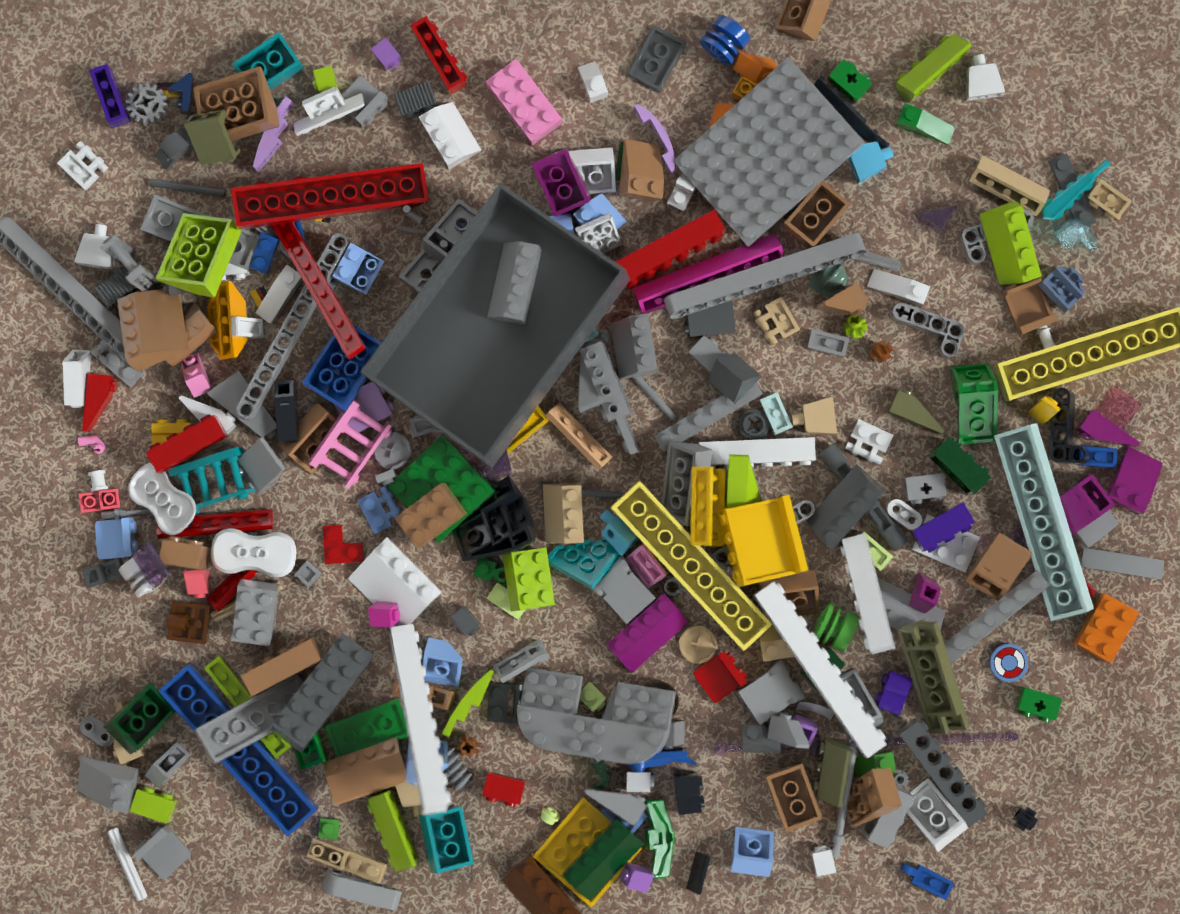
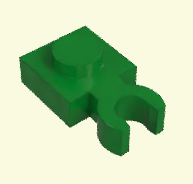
[473,558,506,583]

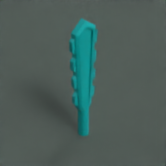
[1041,159,1111,221]

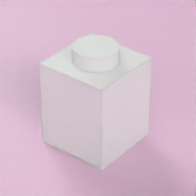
[627,771,654,792]
[810,845,836,877]

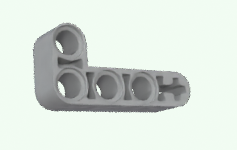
[959,210,1034,265]
[890,303,965,359]
[322,868,402,910]

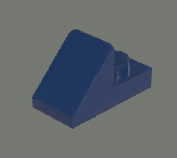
[168,73,193,114]

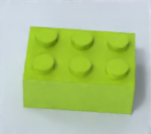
[502,548,555,611]

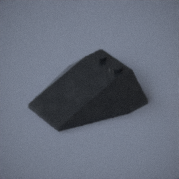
[452,476,537,562]

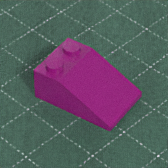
[531,148,591,216]
[1106,446,1163,515]

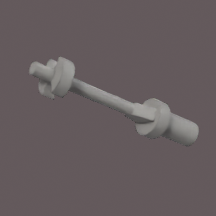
[101,508,154,520]

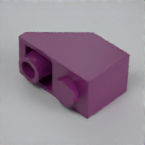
[909,572,941,614]

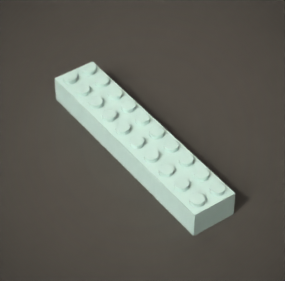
[994,423,1094,621]

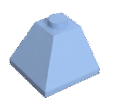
[573,193,627,230]
[423,638,463,687]

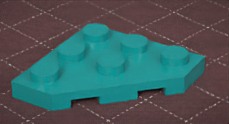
[548,536,620,589]

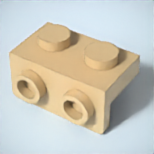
[1087,179,1132,221]

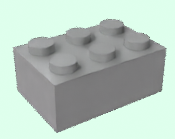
[231,579,280,646]

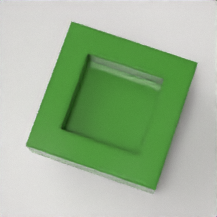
[318,818,340,840]

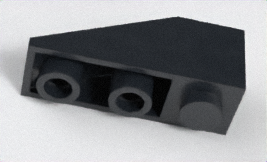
[274,380,298,442]

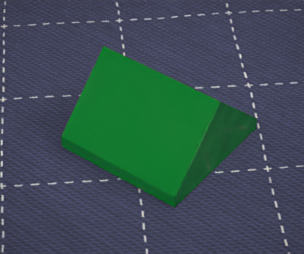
[293,730,329,770]

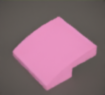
[625,544,668,589]

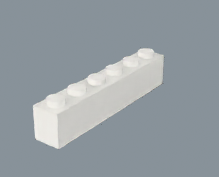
[698,437,816,469]
[840,534,895,654]

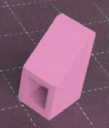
[181,352,212,398]

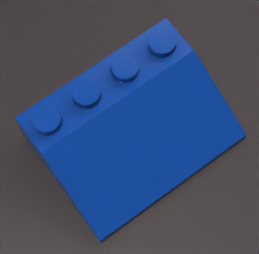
[302,324,382,411]

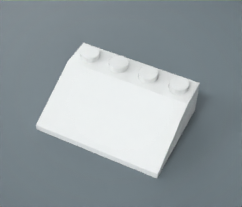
[348,537,442,626]

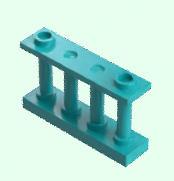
[168,447,255,514]

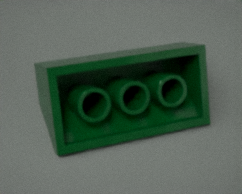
[562,816,644,900]

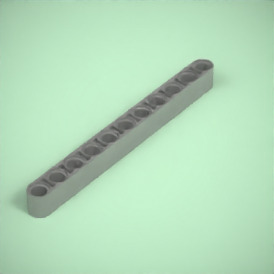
[0,216,134,369]
[236,233,349,420]
[664,233,867,319]

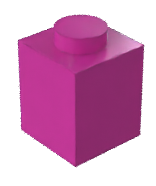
[368,601,400,628]

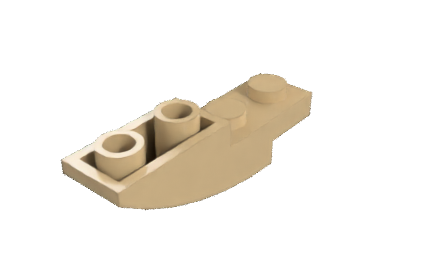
[306,838,387,884]

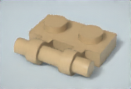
[753,297,800,346]

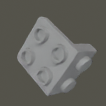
[342,76,389,128]
[134,826,191,880]

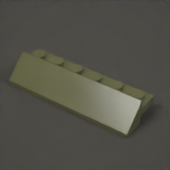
[897,619,970,734]

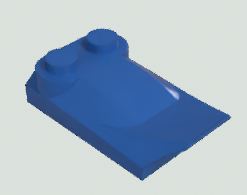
[628,748,697,772]

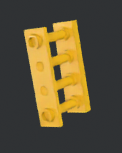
[691,467,726,546]

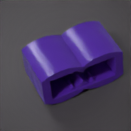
[874,671,913,716]

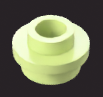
[540,807,559,825]

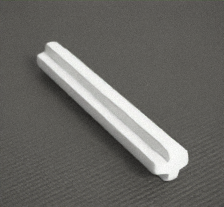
[107,828,147,901]

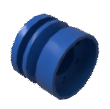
[700,15,751,66]

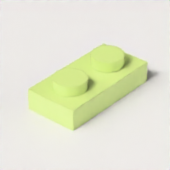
[861,531,893,571]
[487,582,525,620]

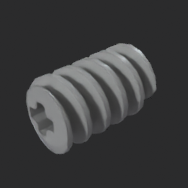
[442,747,475,791]

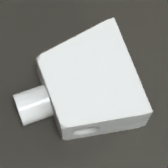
[966,54,1005,101]
[74,224,115,270]

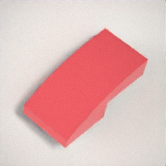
[79,489,120,513]

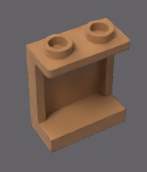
[1003,278,1058,336]

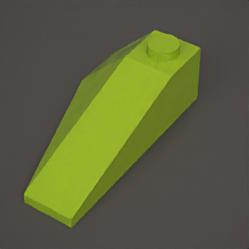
[726,454,762,509]

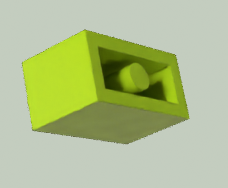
[129,786,177,824]

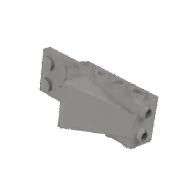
[578,341,641,455]

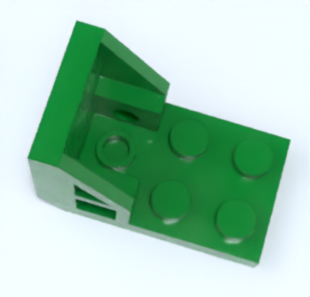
[950,363,998,445]

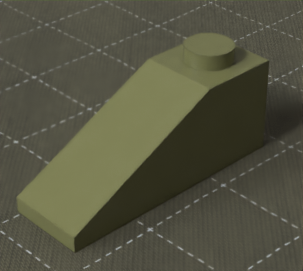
[887,389,944,435]

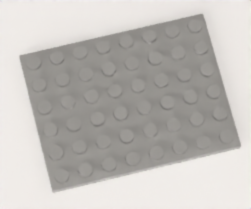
[673,57,865,247]

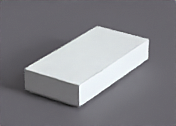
[231,316,264,339]

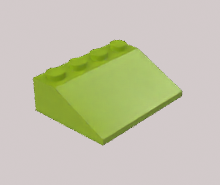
[156,213,242,297]

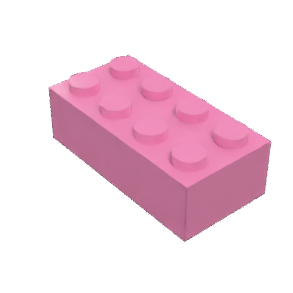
[486,59,562,146]

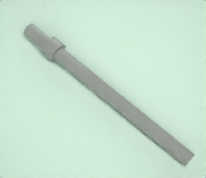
[832,745,857,858]

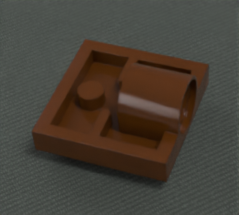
[167,601,212,644]

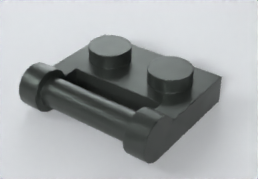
[487,683,523,724]

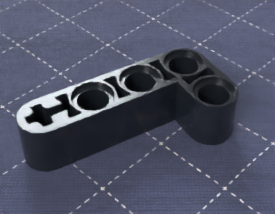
[1049,388,1091,465]

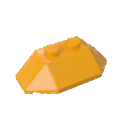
[207,281,248,360]

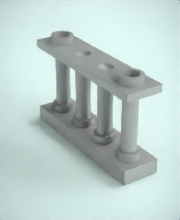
[100,235,161,291]

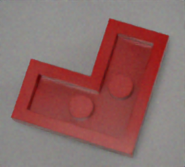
[322,525,364,564]

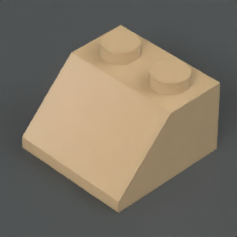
[759,619,795,662]

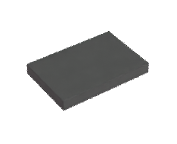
[627,25,687,93]

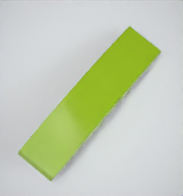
[442,669,494,737]

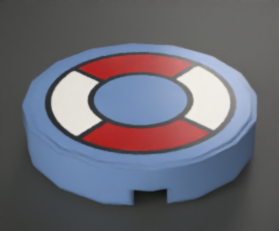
[989,643,1029,682]

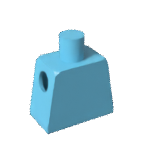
[848,142,894,184]
[600,510,639,556]

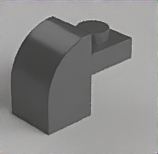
[155,128,194,170]

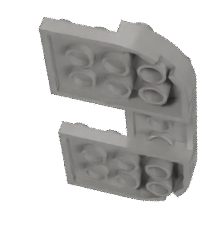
[517,668,676,764]

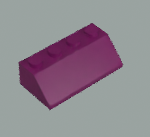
[606,593,689,673]

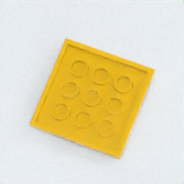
[533,797,642,908]

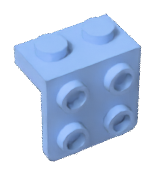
[95,518,138,559]

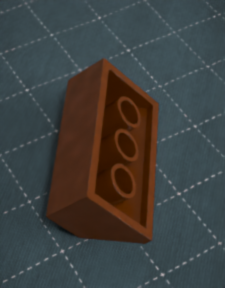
[502,853,582,914]

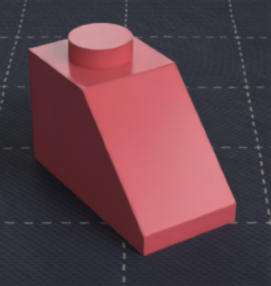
[183,570,211,598]

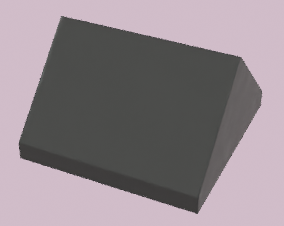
[708,353,762,404]

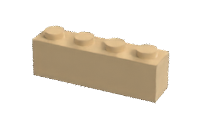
[969,155,1050,217]

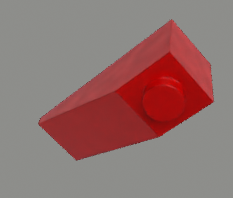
[82,374,117,432]

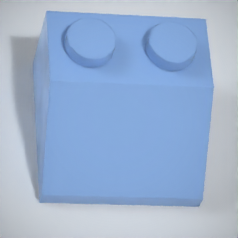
[731,827,774,877]

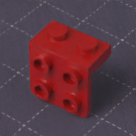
[693,650,747,703]

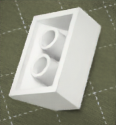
[419,102,482,170]
[556,147,616,194]

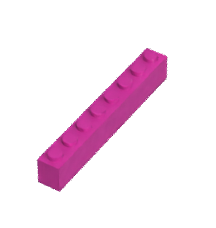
[632,234,785,314]

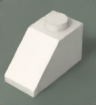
[577,61,608,103]

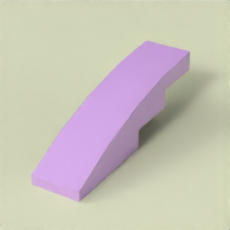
[253,96,294,173]

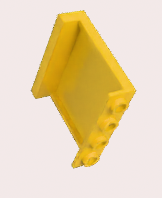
[718,495,808,587]

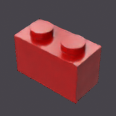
[482,771,526,807]

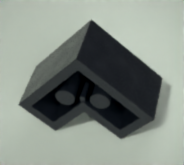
[673,772,705,815]

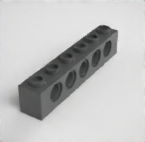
[896,718,987,827]

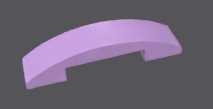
[634,104,675,175]

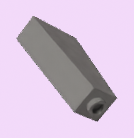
[207,371,277,439]

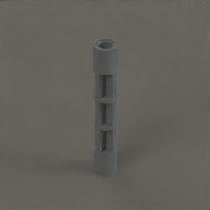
[819,443,909,552]

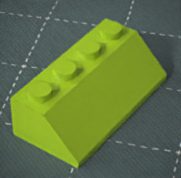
[894,33,972,104]
[979,201,1041,285]
[366,789,419,872]

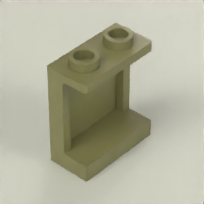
[184,109,240,165]

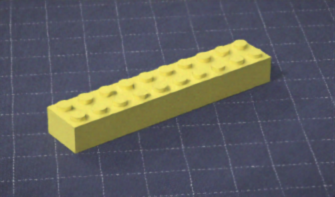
[993,307,1180,402]
[610,481,772,651]

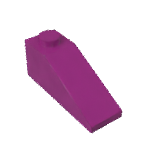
[1076,409,1140,447]

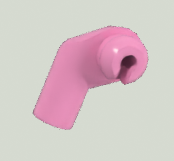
[78,435,105,454]

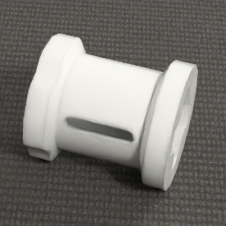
[88,470,108,492]

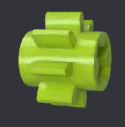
[843,315,868,339]

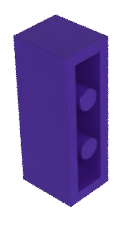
[89,64,131,128]
[911,502,975,553]

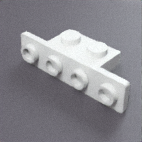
[294,86,365,136]

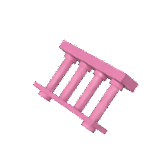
[309,399,392,488]

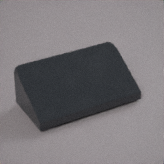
[686,851,710,895]

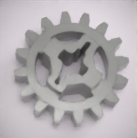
[126,82,169,125]

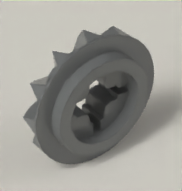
[739,410,769,440]

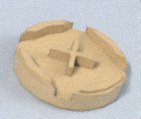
[679,625,717,664]

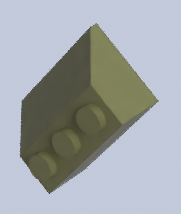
[813,737,851,807]

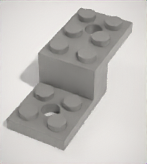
[399,198,478,294]

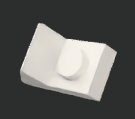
[667,172,696,212]

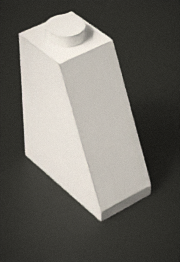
[63,350,91,408]

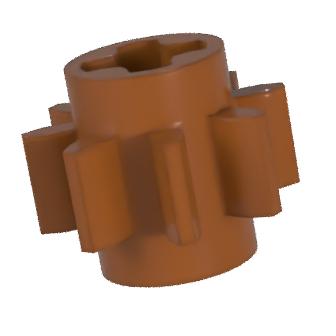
[868,340,893,364]
[457,733,481,759]

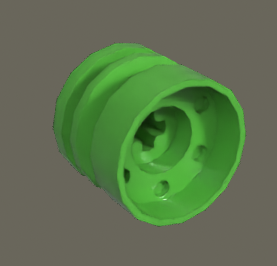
[814,602,860,653]

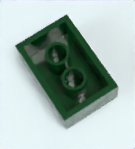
[927,437,991,496]
[103,683,176,754]

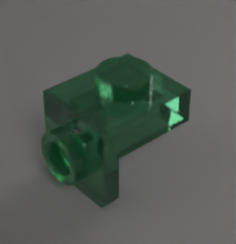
[591,760,610,789]

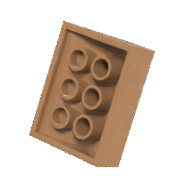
[193,66,280,141]
[117,289,189,372]

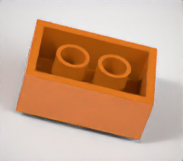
[1073,593,1139,663]

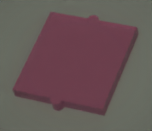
[1097,386,1142,430]

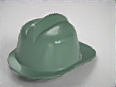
[809,264,849,297]

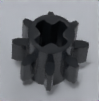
[1013,807,1038,832]

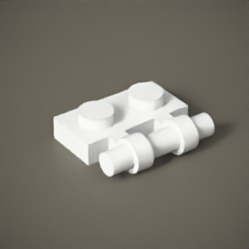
[57,141,108,190]
[845,419,893,465]

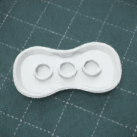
[128,463,196,535]
[211,528,296,578]

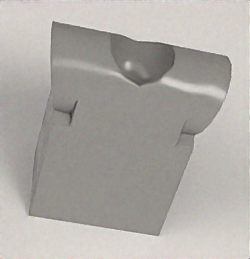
[591,555,656,624]
[736,659,807,725]

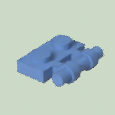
[357,486,402,535]

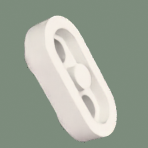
[886,499,922,530]

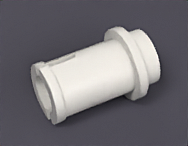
[1036,325,1056,349]

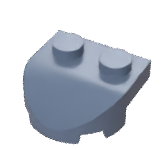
[1038,266,1085,313]

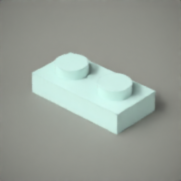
[759,392,793,435]

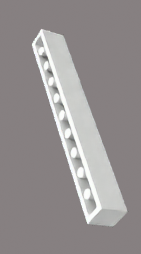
[753,582,887,758]
[389,624,451,815]

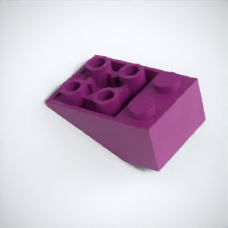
[1059,474,1115,536]

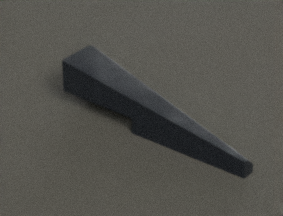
[814,76,890,149]

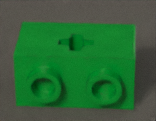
[827,59,872,104]
[1015,686,1062,723]

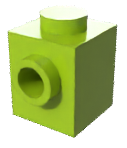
[312,66,339,93]

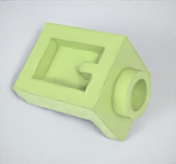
[580,682,606,712]

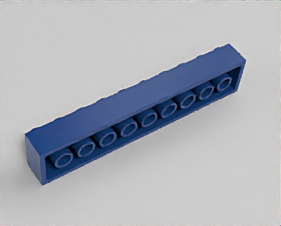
[159,664,319,837]

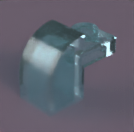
[1053,218,1098,253]

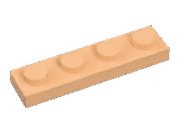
[545,403,612,470]

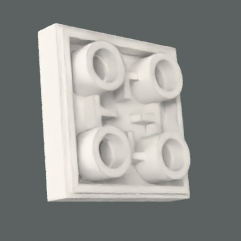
[575,213,622,254]

